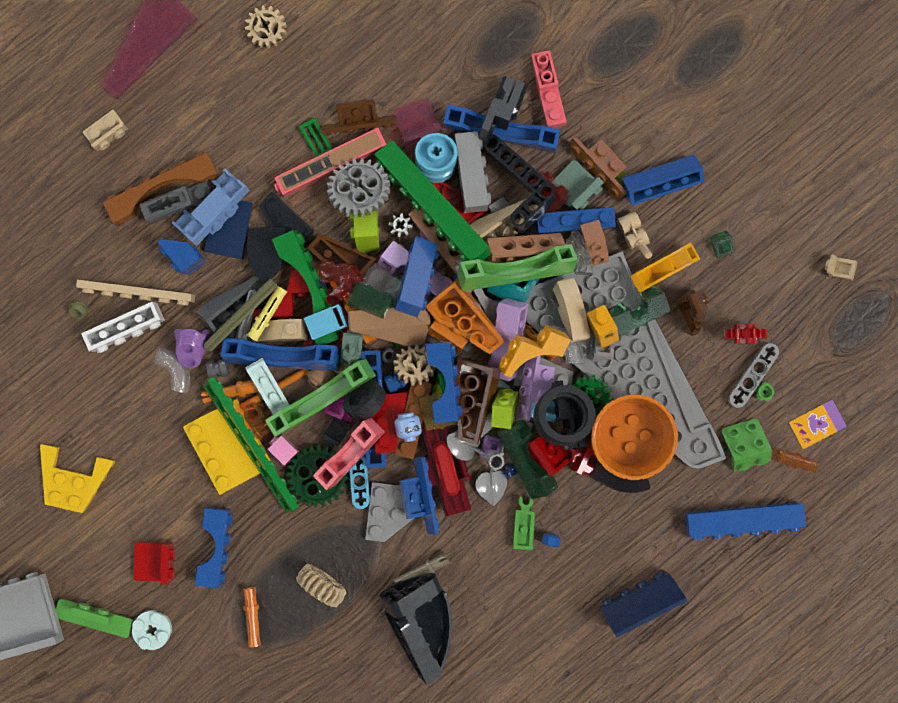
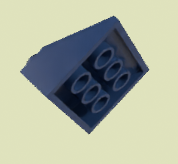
[599,571,688,638]

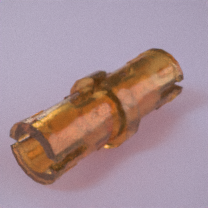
[777,450,818,473]

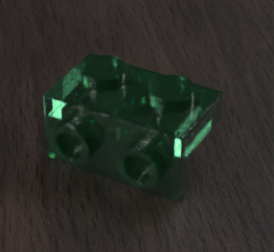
[348,282,394,319]

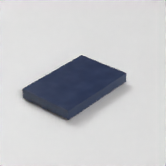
[204,201,253,259]

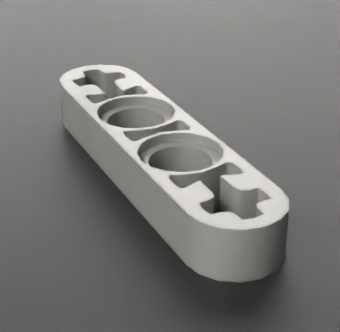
[728,343,779,408]

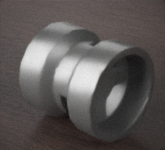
[206,358,230,379]

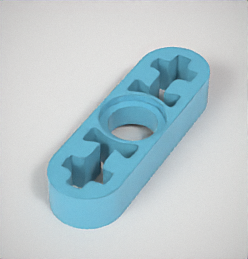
[350,455,370,509]

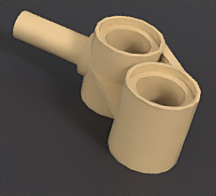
[617,211,652,259]

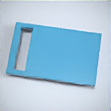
[304,304,347,340]

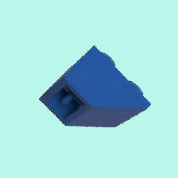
[158,239,207,276]

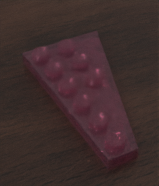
[102,0,197,100]

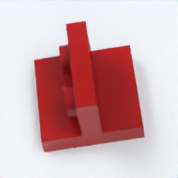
[523,427,571,478]

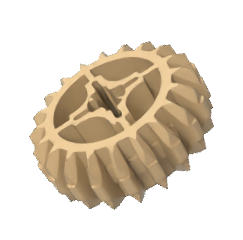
[296,564,346,607]

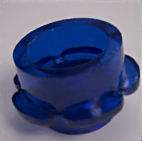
[502,463,520,479]

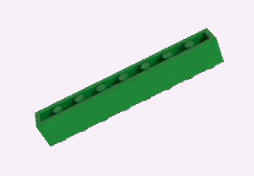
[374,140,491,262]

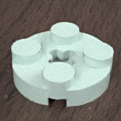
[132,610,172,650]

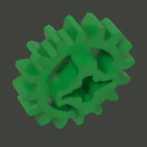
[572,374,613,416]

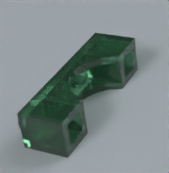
[497,419,559,499]

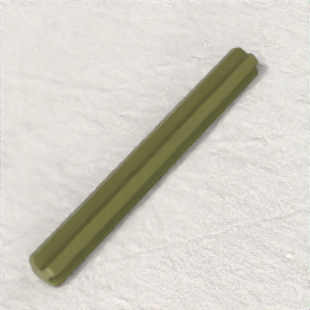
[204,279,277,352]

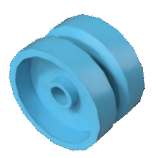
[415,133,458,183]

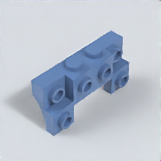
[172,168,250,246]

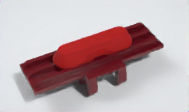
[421,422,472,517]

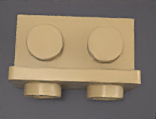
[83,110,128,151]

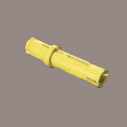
[247,286,287,341]

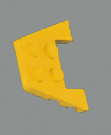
[40,444,115,513]

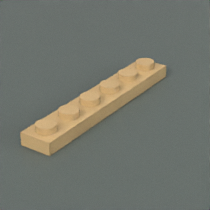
[76,280,195,306]

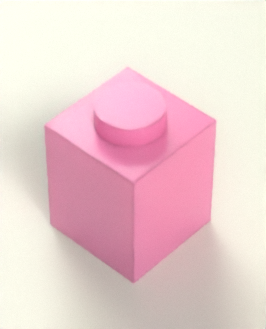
[268,435,299,465]

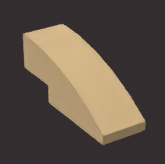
[552,278,590,342]

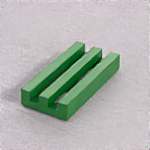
[299,117,333,157]

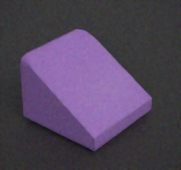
[479,435,503,459]

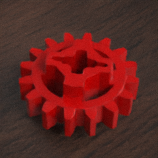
[724,324,767,344]

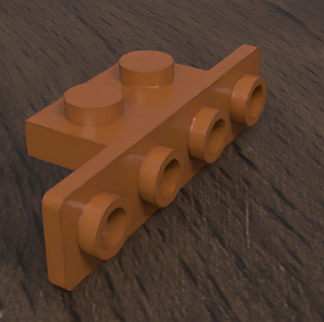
[567,137,627,201]

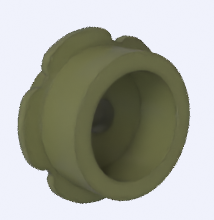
[69,301,88,319]

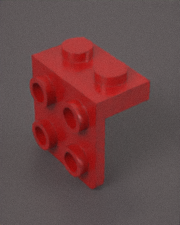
[134,542,176,585]

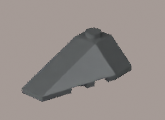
[196,276,267,346]

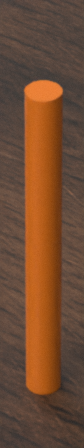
[240,369,309,410]

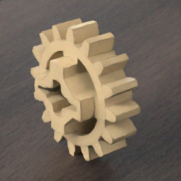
[245,5,287,49]
[394,345,436,386]

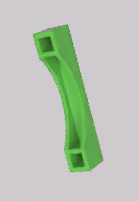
[457,244,578,292]
[265,359,376,437]

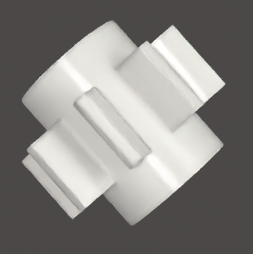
[389,213,413,238]

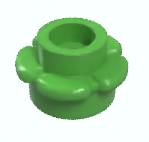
[755,382,774,401]

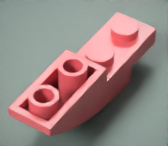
[531,50,567,128]

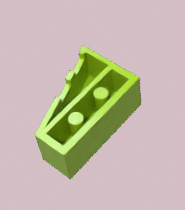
[350,184,381,253]

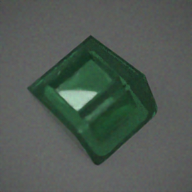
[709,231,735,258]

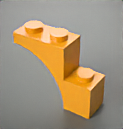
[630,243,700,293]
[499,325,571,378]

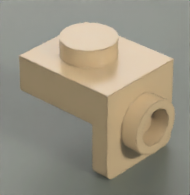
[825,255,858,281]

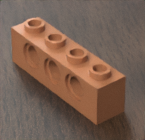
[408,209,460,275]
[486,233,565,263]

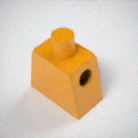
[586,305,619,349]

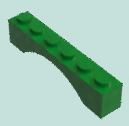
[272,230,343,345]

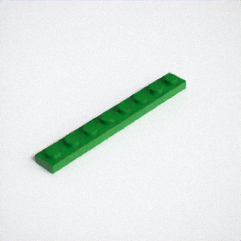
[203,377,299,514]

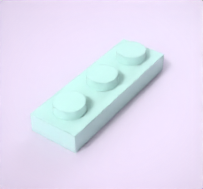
[245,358,290,415]

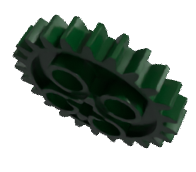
[286,445,349,508]

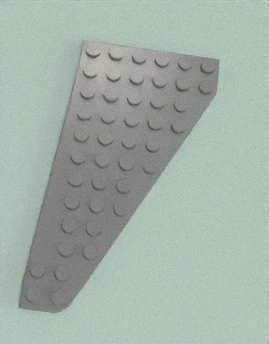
[525,251,726,468]

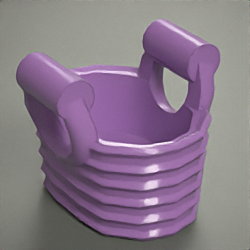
[174,329,210,368]

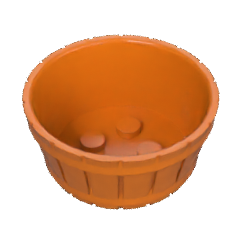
[592,394,678,480]

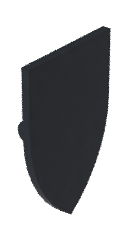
[247,227,286,283]
[590,461,650,493]

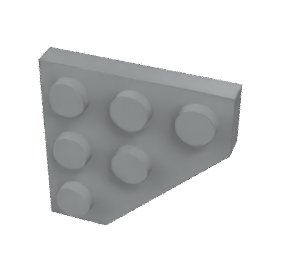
[365,482,414,542]

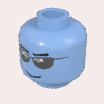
[394,412,422,442]

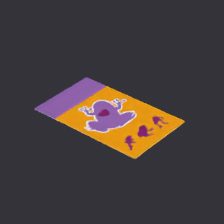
[789,399,847,449]

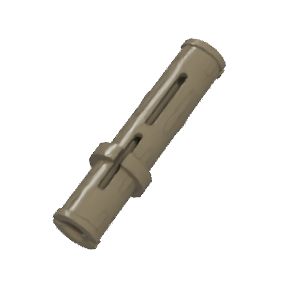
[394,552,450,583]

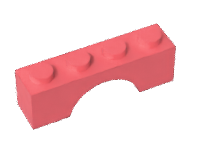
[313,418,385,490]

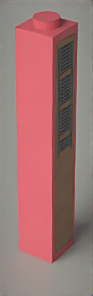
[274,128,386,197]

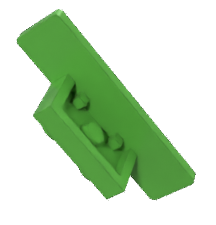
[56,599,133,638]

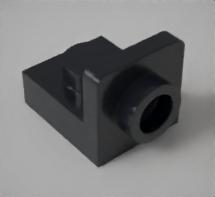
[322,417,351,447]

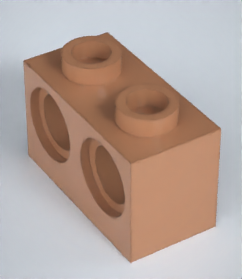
[580,220,610,267]

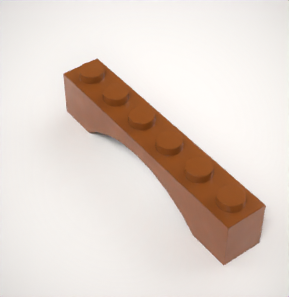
[103,152,220,226]

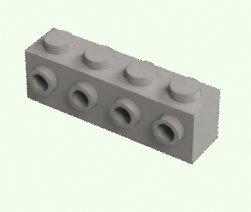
[454,131,491,213]

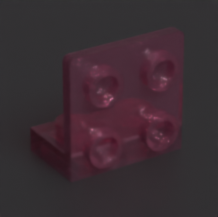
[394,98,441,146]

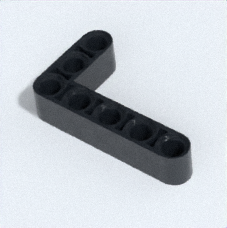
[483,134,556,233]

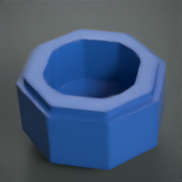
[541,533,561,547]

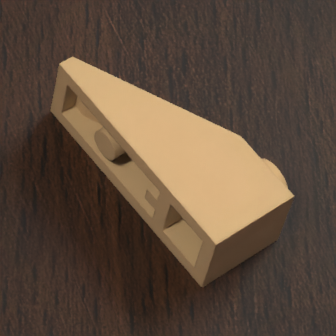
[252,319,308,342]

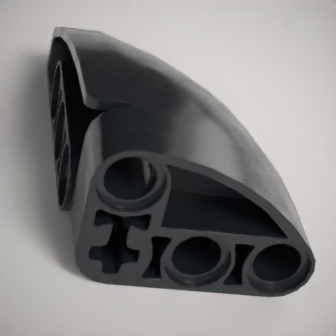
[379,573,452,685]

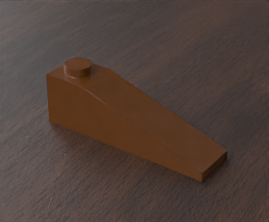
[676,291,709,336]
[456,359,501,445]

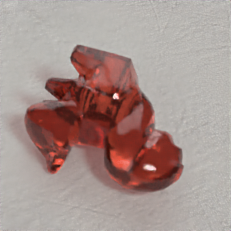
[318,261,364,299]

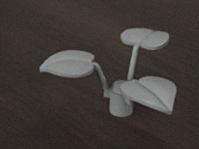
[447,419,533,506]

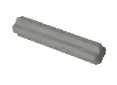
[235,290,257,340]

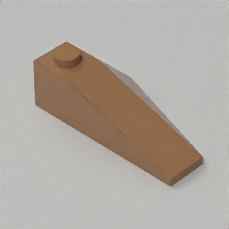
[348,307,430,346]

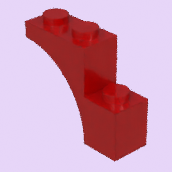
[254,270,311,322]

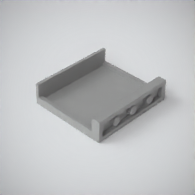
[0,572,64,660]

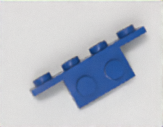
[400,457,439,534]

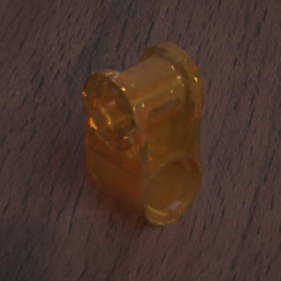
[244,402,271,440]

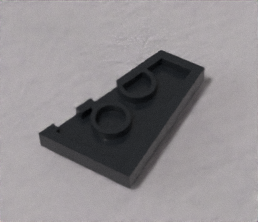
[259,192,315,241]

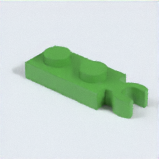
[513,496,535,550]

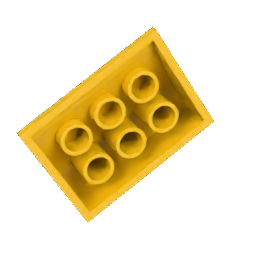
[183,399,272,495]

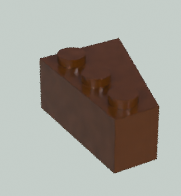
[307,234,377,289]

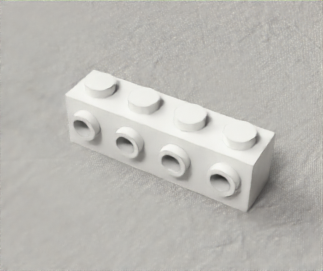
[81,302,165,353]

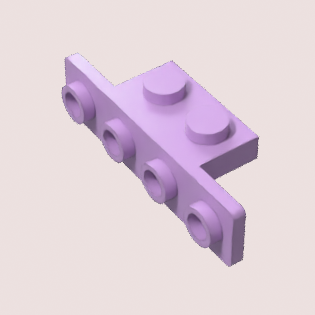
[516,356,555,421]

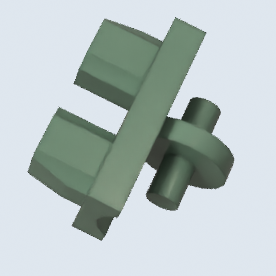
[340,330,363,364]

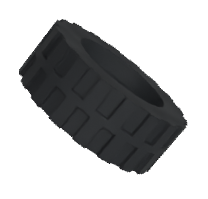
[343,379,386,422]

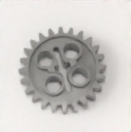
[327,158,390,218]

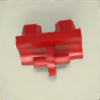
[568,441,597,475]

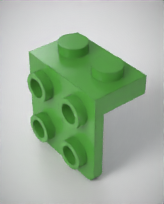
[722,419,772,472]

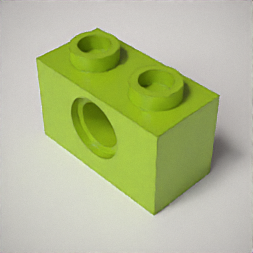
[491,389,519,429]

